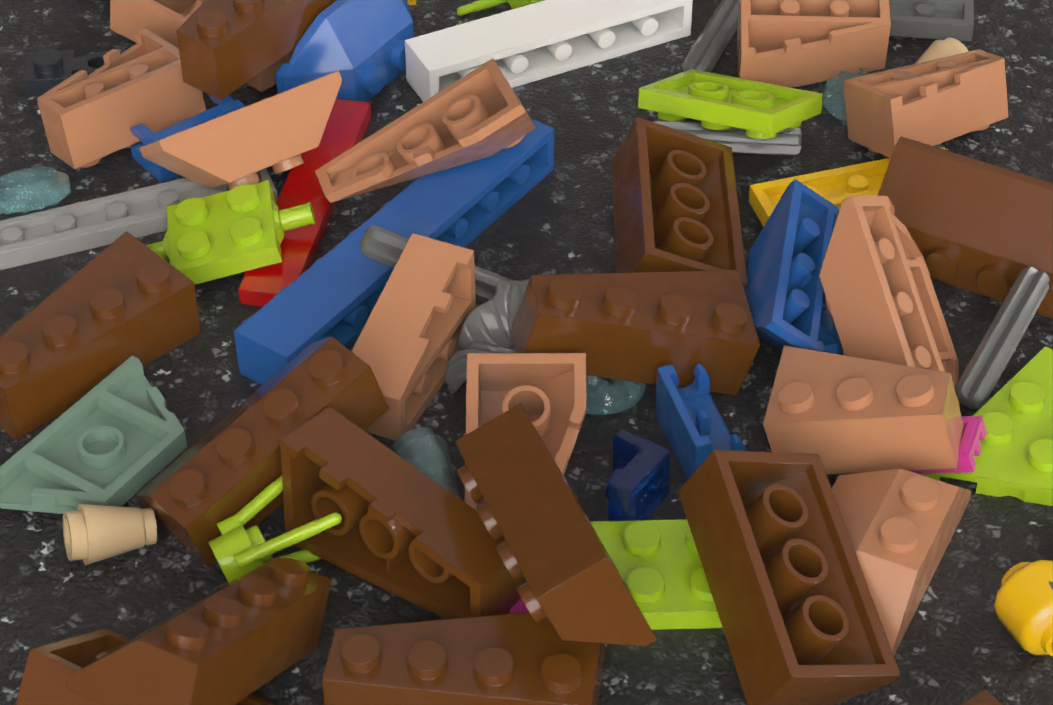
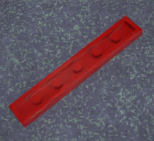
[238,99,372,307]

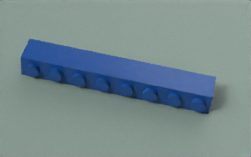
[234,119,554,385]

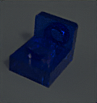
[605,429,670,521]

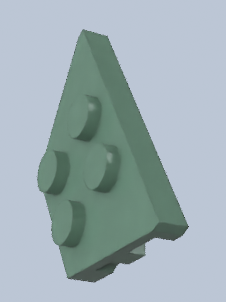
[0,356,187,514]

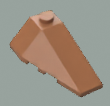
[315,58,536,203]
[465,353,586,511]

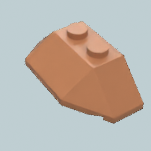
[140,71,342,190]
[819,195,960,408]
[832,468,972,656]

